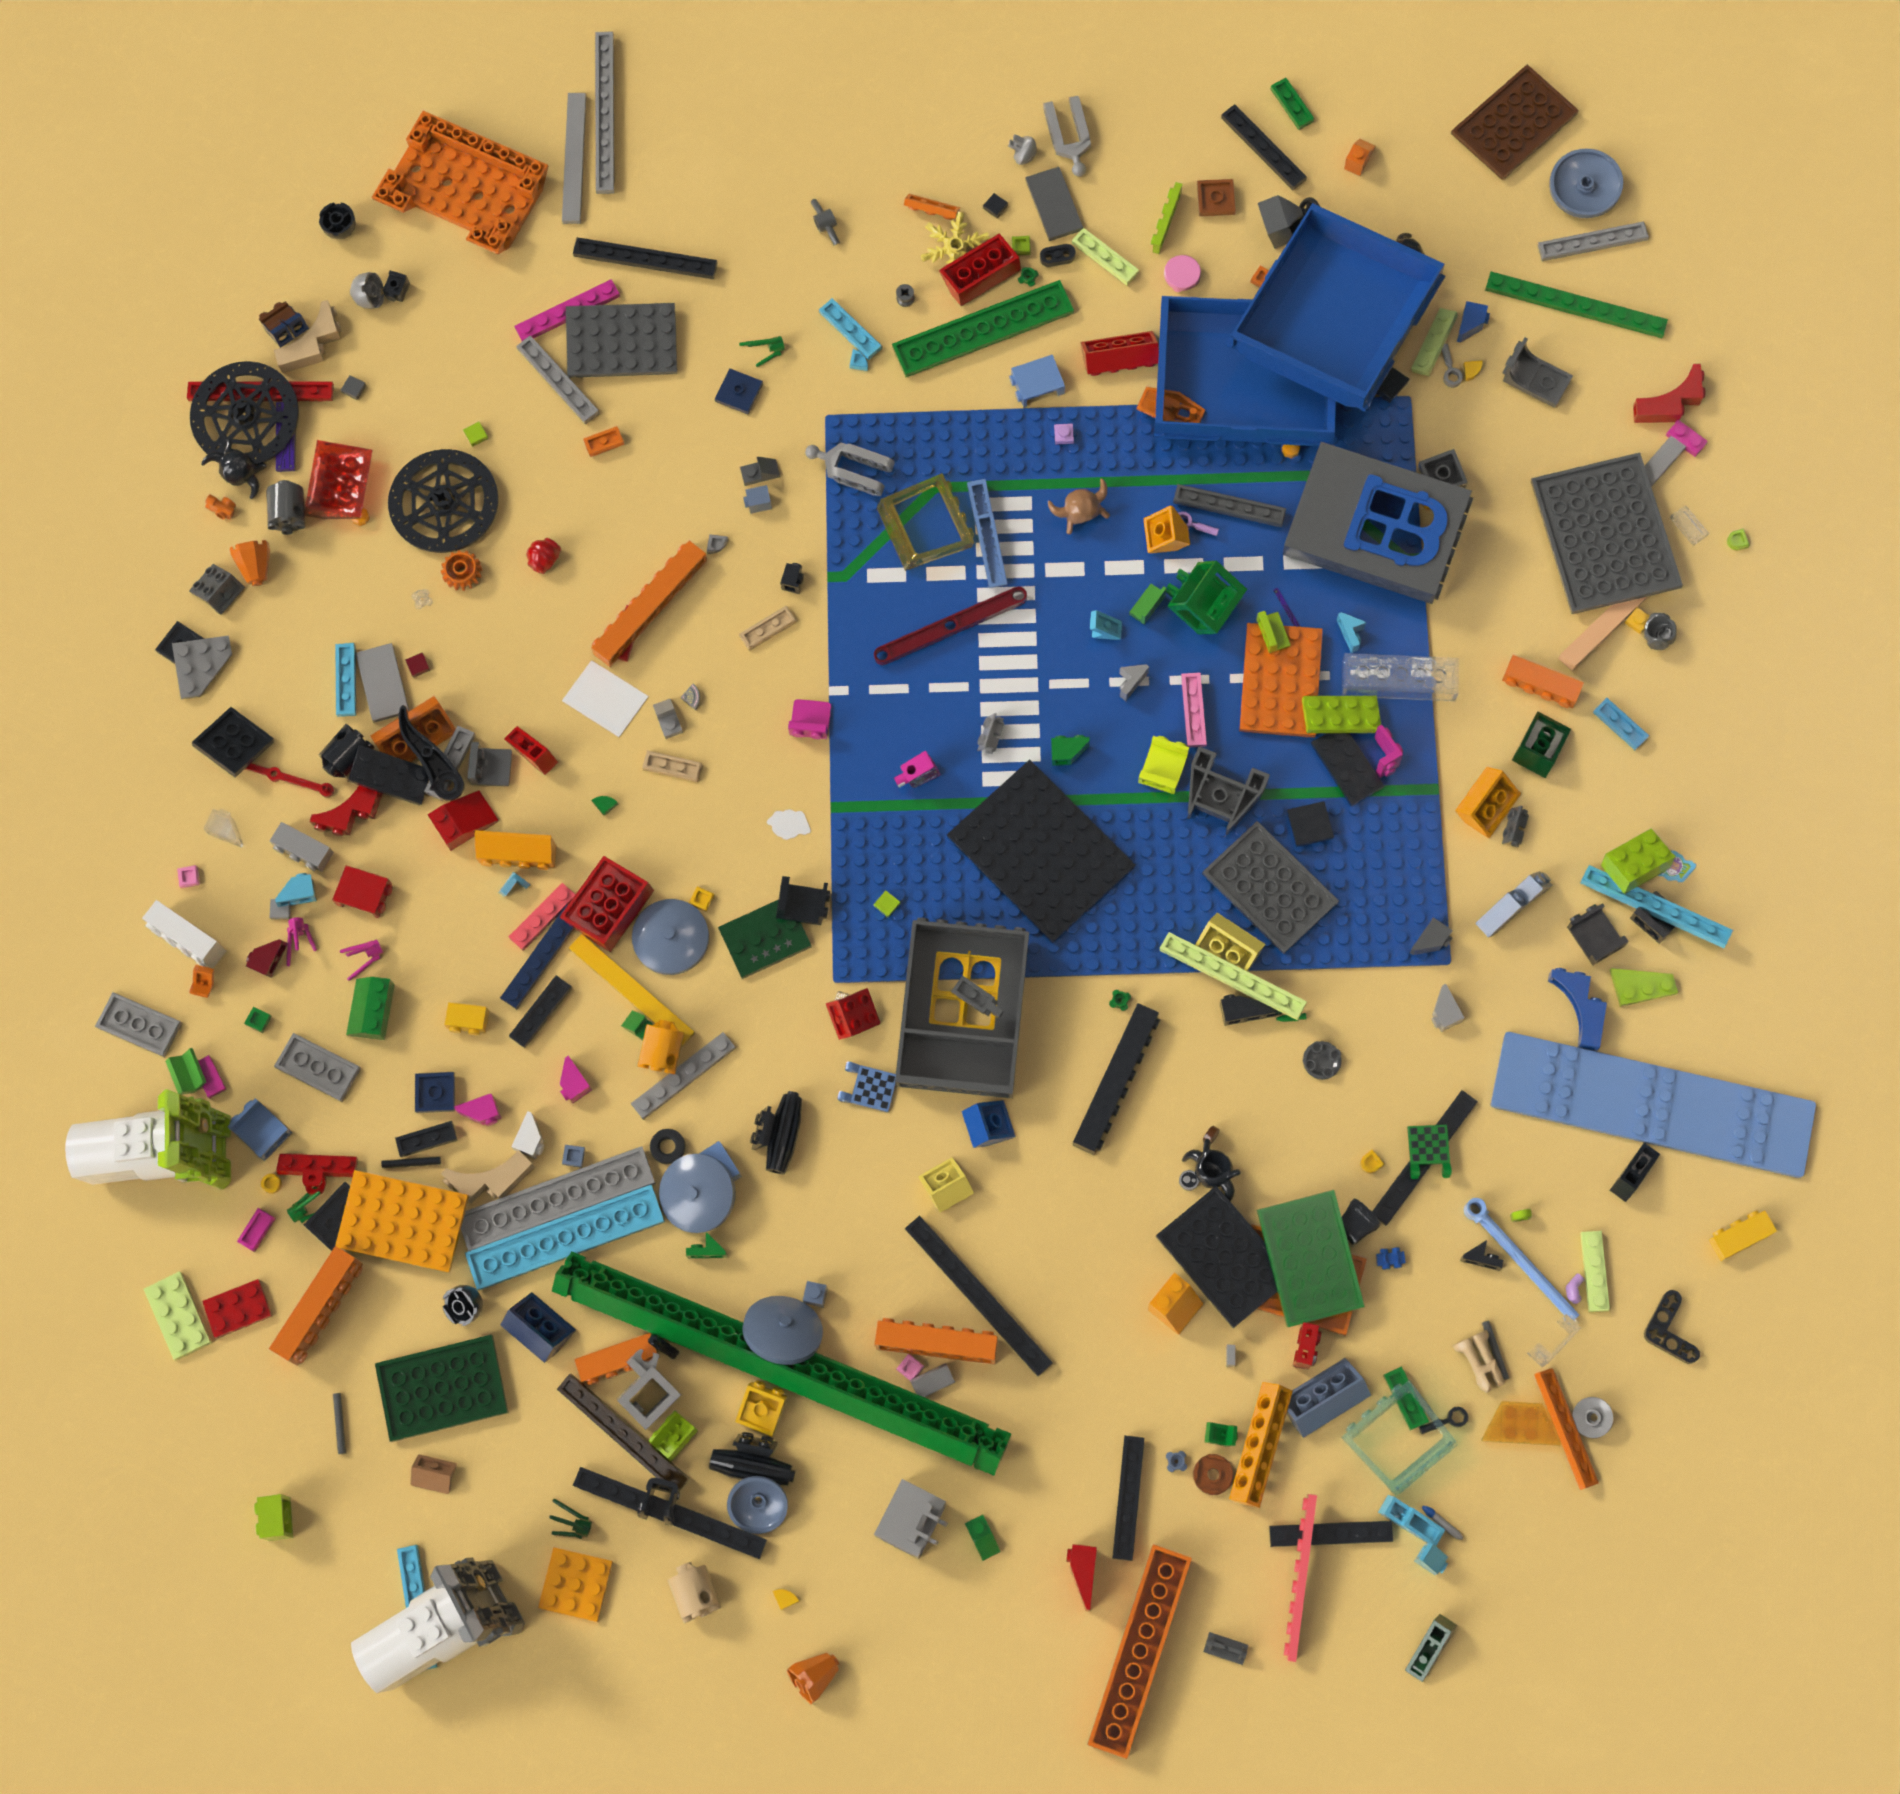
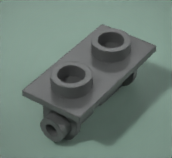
[1502,806,1529,847]
[1203,1632,1248,1665]

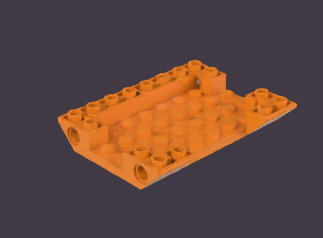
[371,111,549,254]

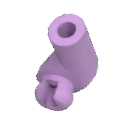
[1566,1273,1585,1304]

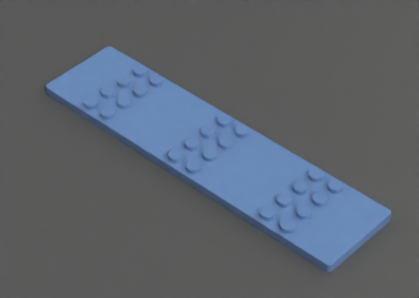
[1490,1032,1816,1178]

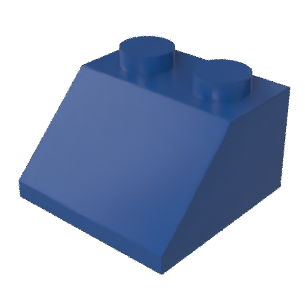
[961,1100,1016,1148]

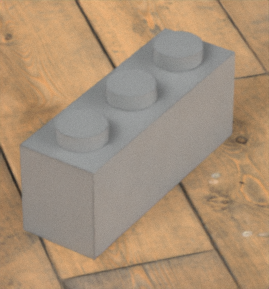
[270,822,334,872]

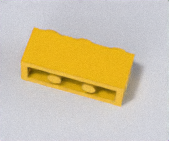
[1709,1210,1777,1261]

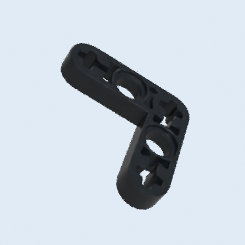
[1644,1290,1700,1364]

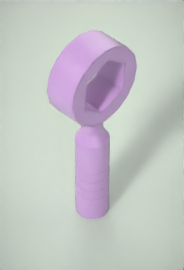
[1178,512,1219,536]

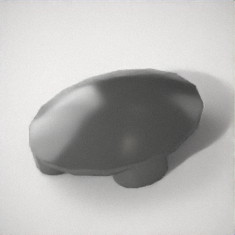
[1303,1041,1342,1080]

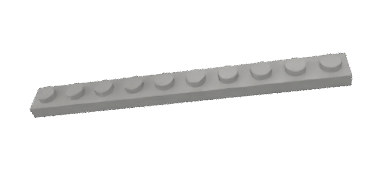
[595,31,614,194]

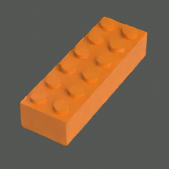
[269,1246,363,1366]
[874,1318,998,1365]

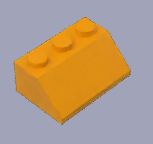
[1455,767,1521,838]

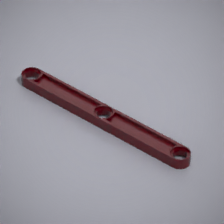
[874,586,1027,665]

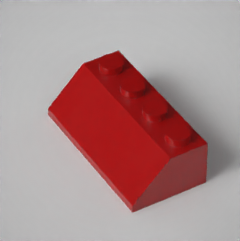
[939,233,1021,306]
[1081,331,1159,376]

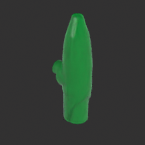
[1276,1013,1307,1022]

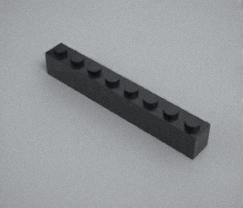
[1073,1003,1161,1155]

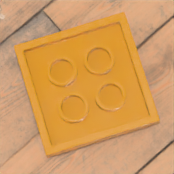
[538,1547,613,1622]

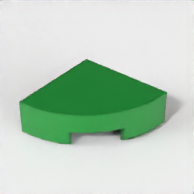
[591,796,618,816]

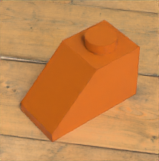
[1344,139,1376,176]

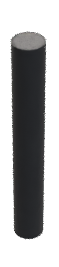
[381,1157,441,1168]

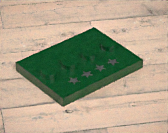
[718,900,812,979]

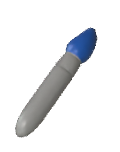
[1422,1506,1463,1540]

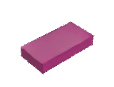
[198,1055,227,1099]
[236,1208,276,1252]

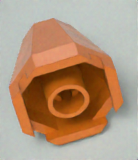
[230,540,270,586]
[787,1653,839,1705]

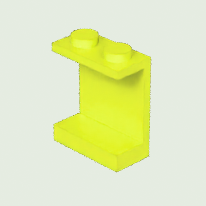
[1138,736,1189,794]

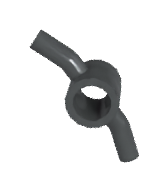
[811,199,840,246]

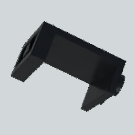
[776,876,830,925]
[1567,903,1629,965]

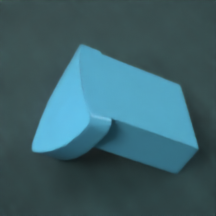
[498,872,530,897]

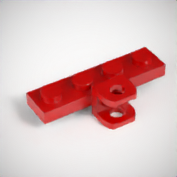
[276,1154,358,1195]

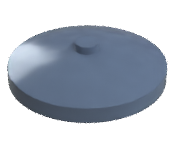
[1549,149,1623,218]
[632,899,709,975]
[659,1154,736,1233]
[743,1296,823,1365]

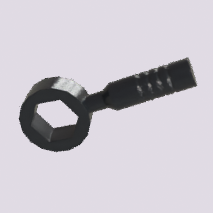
[1419,1407,1468,1434]

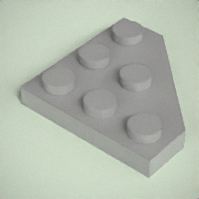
[172,635,232,699]

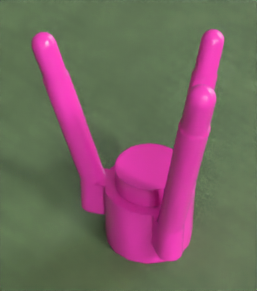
[286,917,317,966]
[340,939,383,981]

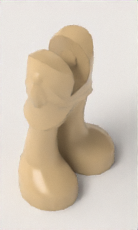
[1453,1330,1505,1393]

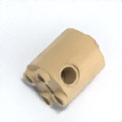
[667,1562,721,1623]

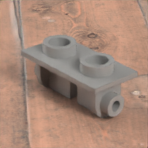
[977,713,1004,754]

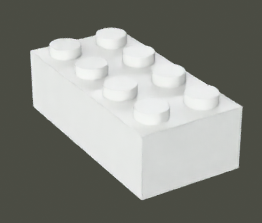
[142,900,226,968]

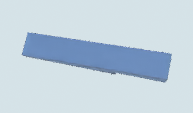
[967,479,1007,589]

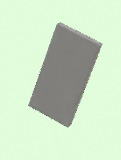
[356,643,409,723]
[95,992,182,1057]
[274,1033,361,1102]

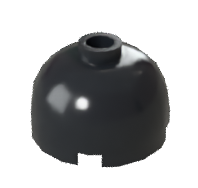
[319,202,356,240]
[443,1285,483,1326]

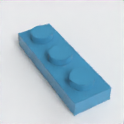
[1593,698,1649,750]

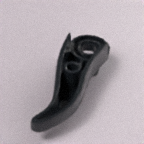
[399,705,464,801]

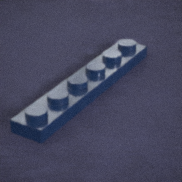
[500,904,575,1010]

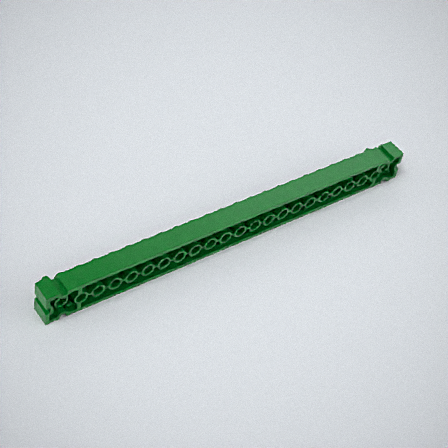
[552,1251,1011,1476]

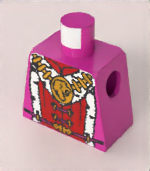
[894,751,940,788]

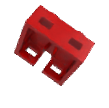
[1293,1322,1322,1370]

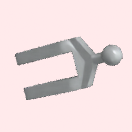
[1043,96,1091,177]
[805,442,895,496]

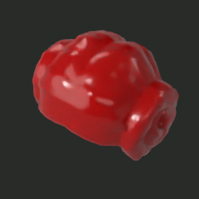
[526,538,561,574]

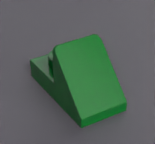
[621,1010,653,1041]
[686,1232,727,1259]
[965,1515,1001,1561]

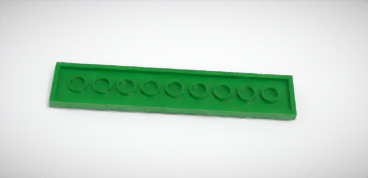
[892,280,1074,378]

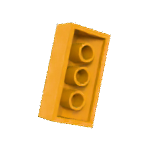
[475,830,557,870]

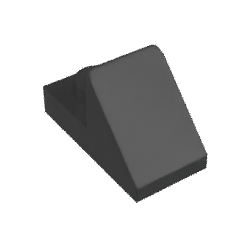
[740,457,780,486]

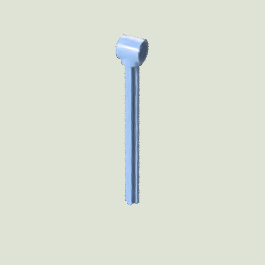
[1464,1198,1579,1323]

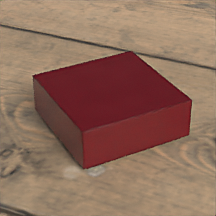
[405,653,430,678]

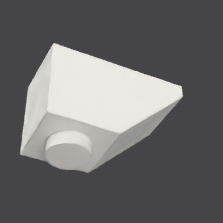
[511,1111,544,1159]

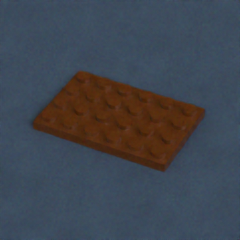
[1451,64,1579,180]

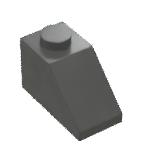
[1410,917,1453,955]

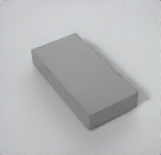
[910,1363,955,1397]

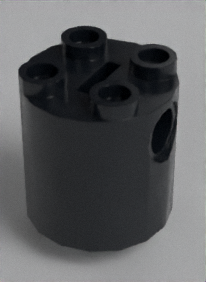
[318,724,375,779]

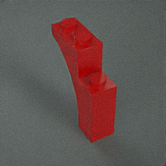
[1633,364,1706,423]
[310,786,383,836]

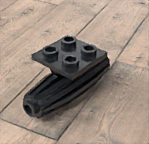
[750,1091,802,1175]
[709,1432,795,1486]

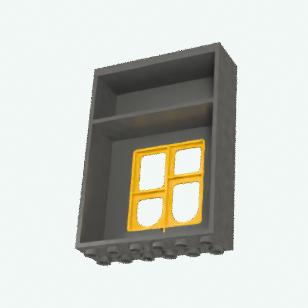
[895,918,1029,1099]

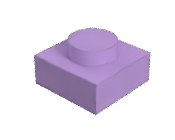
[1054,424,1074,445]

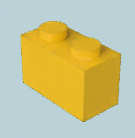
[444,1002,490,1035]

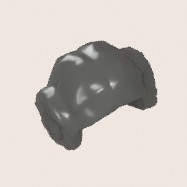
[1644,613,1677,650]

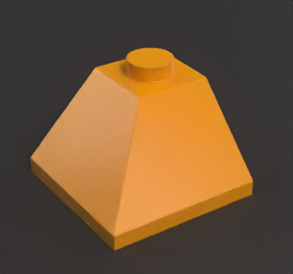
[1143,505,1190,554]

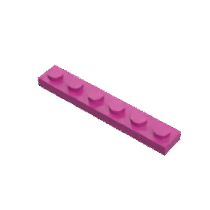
[514,279,620,341]

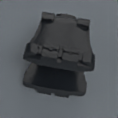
[1342,1198,1381,1247]
[637,1478,680,1526]

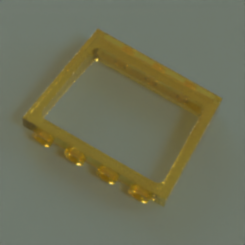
[877,473,974,571]

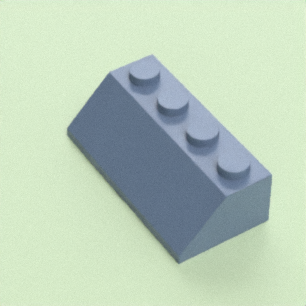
[1286,1358,1371,1438]

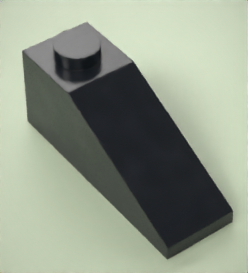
[1220,994,1282,1026]
[1609,1143,1660,1202]

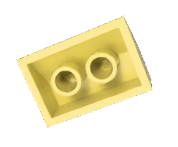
[1195,913,1265,972]

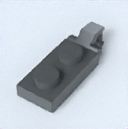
[951,975,1004,1018]

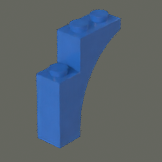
[1548,968,1607,1052]

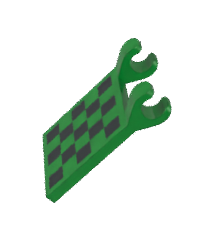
[1407,1125,1452,1179]

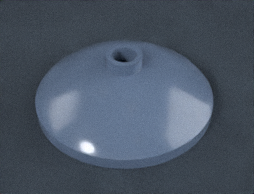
[727,1476,788,1534]

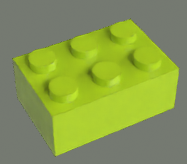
[1601,828,1675,894]

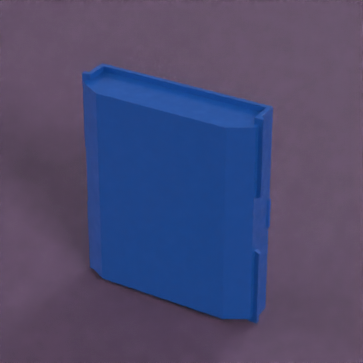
[1226,203,1445,412]
[1154,296,1336,446]

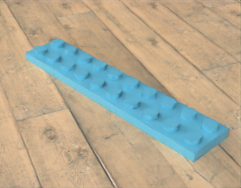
[465,1185,665,1291]

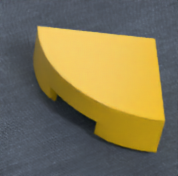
[1463,360,1482,381]
[772,1589,800,1610]

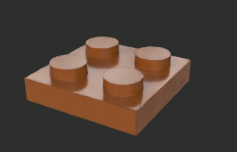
[1197,179,1236,216]

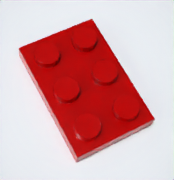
[202,1279,272,1339]

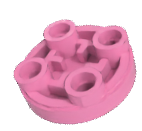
[1164,255,1201,292]

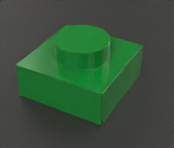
[244,1007,272,1033]

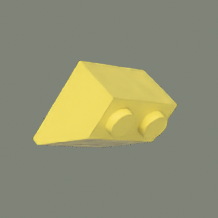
[918,1157,974,1212]

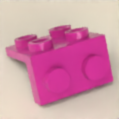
[788,699,831,739]
[1375,725,1403,778]

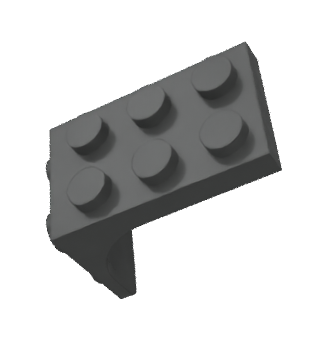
[1502,337,1573,408]

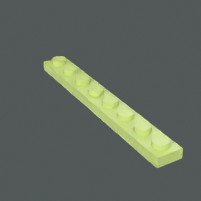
[1160,932,1307,1020]

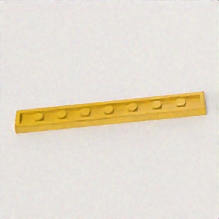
[569,934,695,1047]

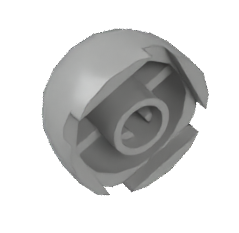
[350,272,384,309]

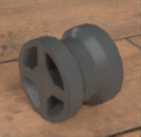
[896,284,915,307]

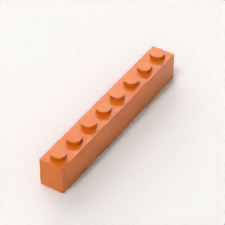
[591,540,707,667]

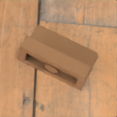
[410,1454,457,1494]

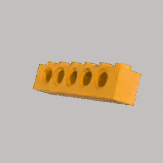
[1229,1382,1293,1508]

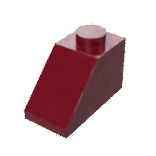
[246,939,288,978]

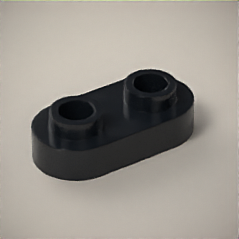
[1040,244,1076,267]

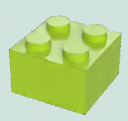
[254,1494,293,1541]

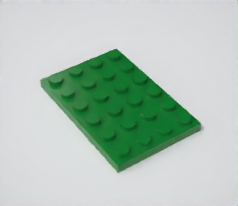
[1257,1190,1365,1327]

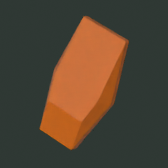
[1136,387,1205,423]

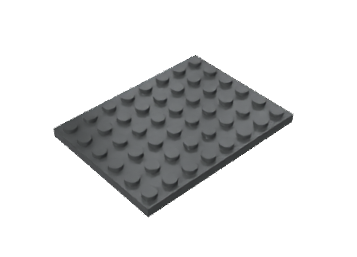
[1531,452,1683,614]

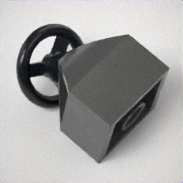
[1258,195,1320,249]

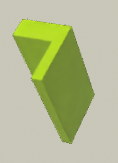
[1256,611,1291,653]

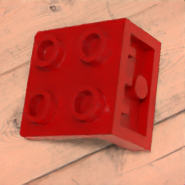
[826,988,881,1040]

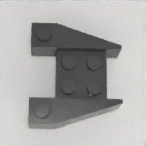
[1187,746,1270,835]

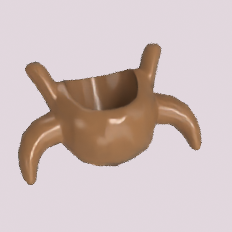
[1048,478,1110,534]

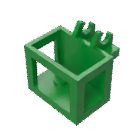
[1166,560,1247,635]

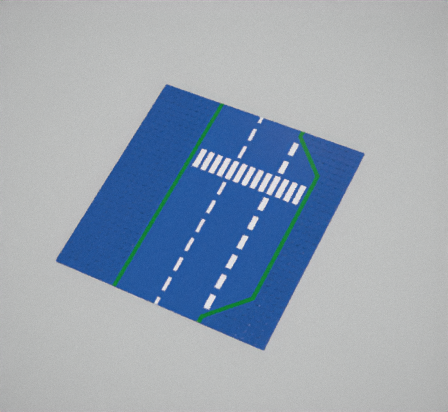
[825,396,1451,983]

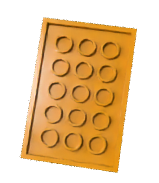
[335,1170,469,1273]

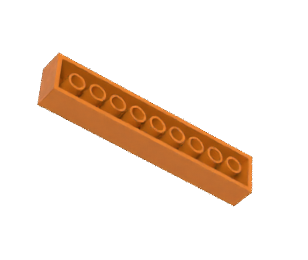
[1087,1544,1192,1759]

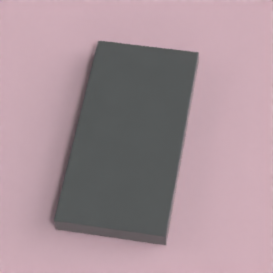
[1025,167,1083,241]

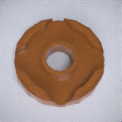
[1193,1454,1233,1495]

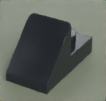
[1460,1240,1504,1271]

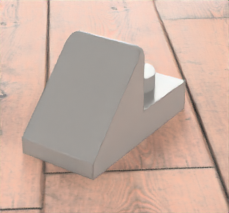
[1119,664,1149,701]
[653,699,683,739]

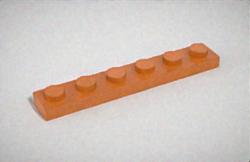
[1534,1368,1599,1490]

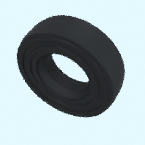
[650,1129,685,1164]

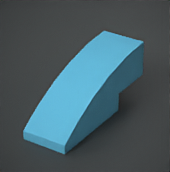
[1378,1495,1445,1546]

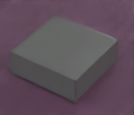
[341,375,366,400]

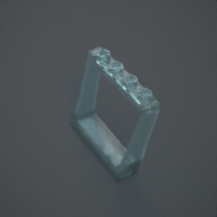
[1342,1380,1457,1497]

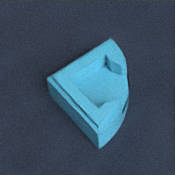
[849,349,868,371]

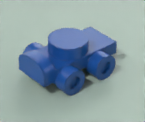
[1376,1247,1406,1270]

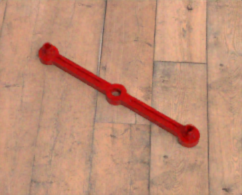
[245,763,334,798]

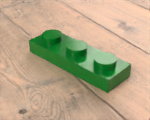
[1270,78,1314,130]
[1383,1366,1429,1431]

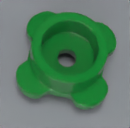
[1018,267,1039,287]
[1109,990,1131,1011]

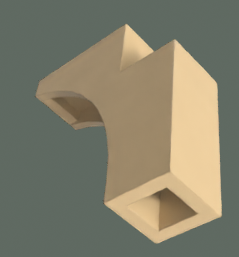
[274,300,342,374]
[441,1150,535,1204]

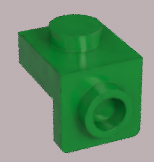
[1204,1422,1238,1447]

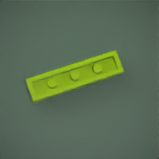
[1151,182,1182,254]

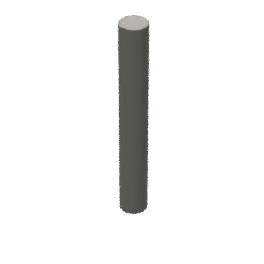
[1482,1321,1509,1380]
[333,1393,346,1454]

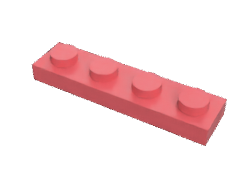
[508,883,575,951]

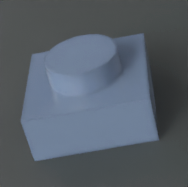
[562,1145,585,1168]

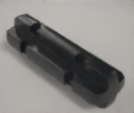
[648,1334,679,1359]

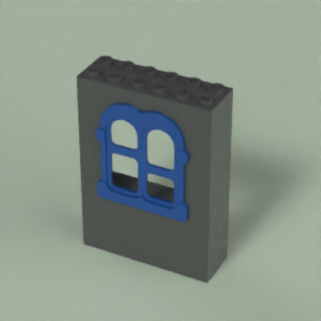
[1283,442,1473,604]

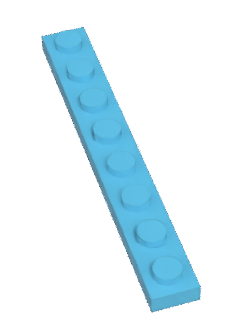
[1580,865,1733,948]

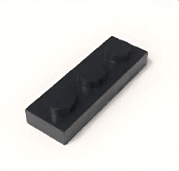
[395,1121,458,1158]

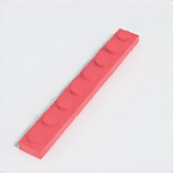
[1283,1494,1317,1662]

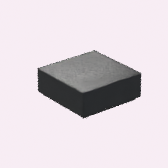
[983,193,1008,218]

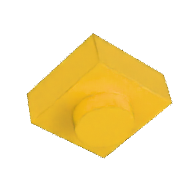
[1625,607,1649,634]

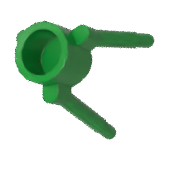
[739,336,785,367]
[287,1187,320,1223]

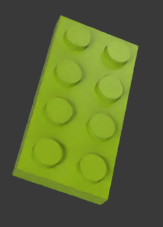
[1302,696,1381,733]

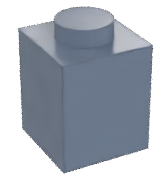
[743,485,772,514]
[803,1281,828,1308]

